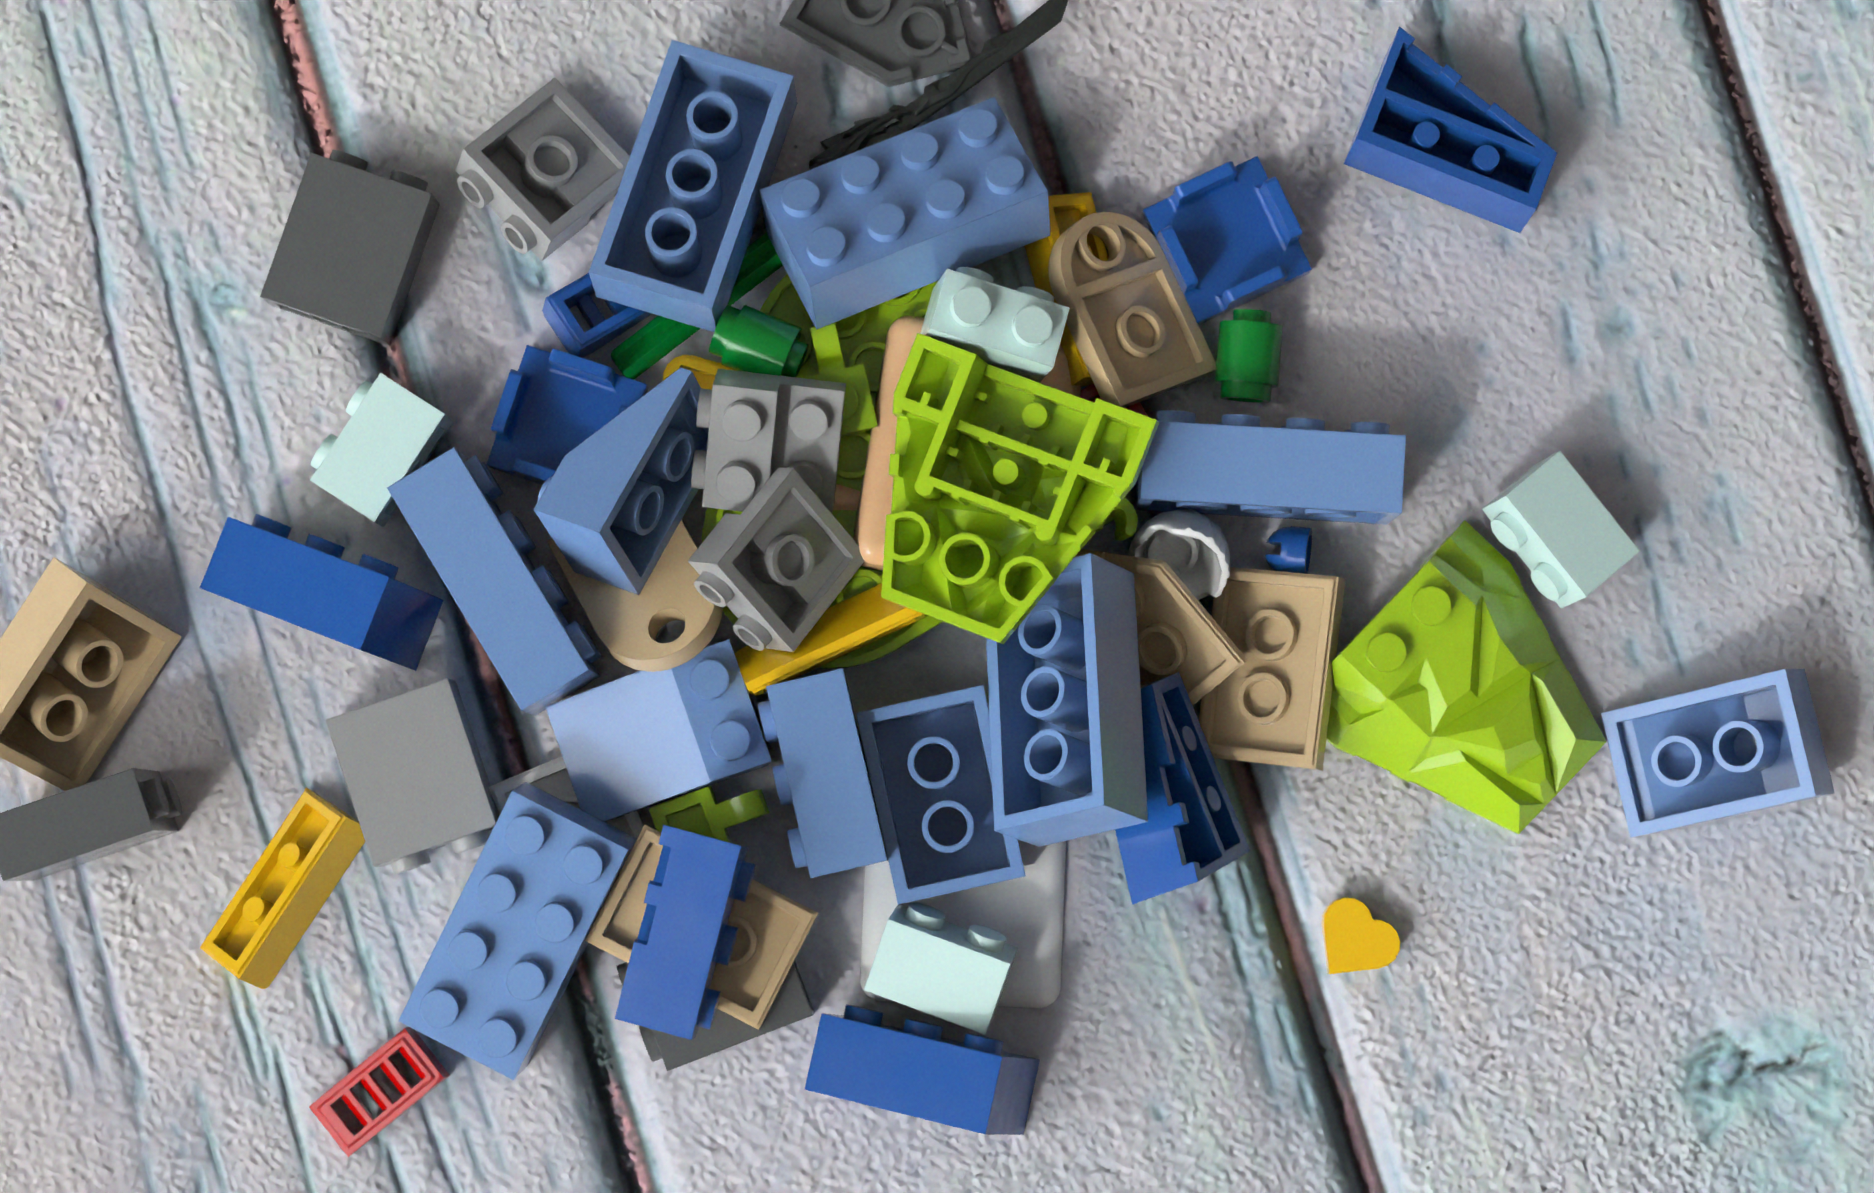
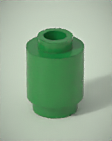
[709,305,809,378]
[1215,309,1283,403]

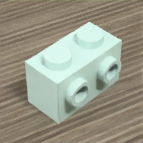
[920,267,1070,383]
[310,373,453,527]
[1482,451,1640,609]
[864,903,1018,1035]

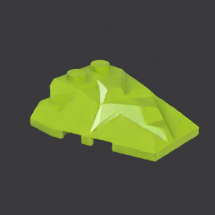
[881,333,1159,645]
[1326,520,1607,834]

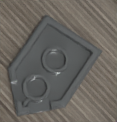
[779,0,973,87]

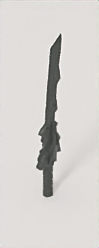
[751,0,1069,237]

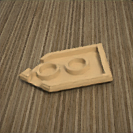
[1077,549,1248,706]

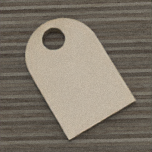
[1048,212,1216,408]
[547,520,723,672]

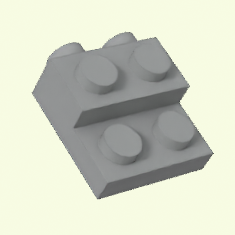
[455,77,630,261]
[691,369,846,513]
[688,467,865,652]

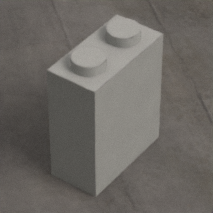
[325,678,500,875]

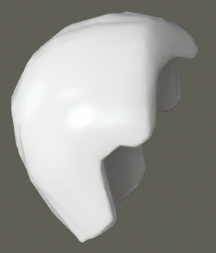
[1128,509,1230,600]

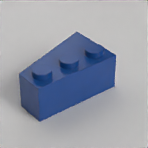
[1343,26,1557,233]
[200,514,444,671]
[1115,672,1250,904]
[615,824,756,1040]
[804,1004,1040,1135]

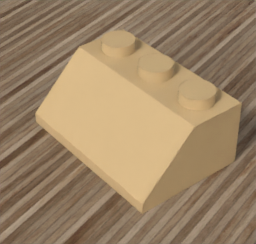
[0,557,182,791]

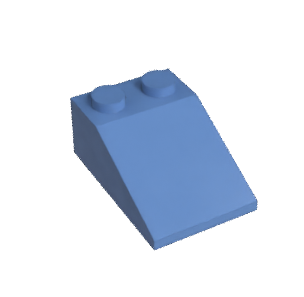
[533,368,709,595]
[545,639,771,822]
[1601,669,1835,838]

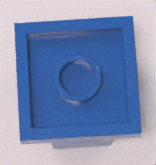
[1142,156,1312,325]
[486,345,649,485]

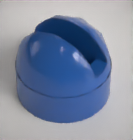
[1265,526,1312,574]

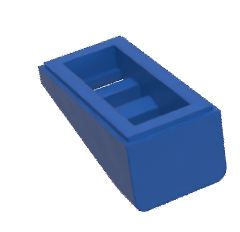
[542,273,652,358]

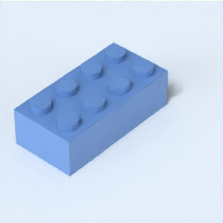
[589,40,798,332]
[760,97,1050,330]
[1134,410,1406,525]
[387,447,602,716]
[986,553,1148,847]
[398,782,637,1080]

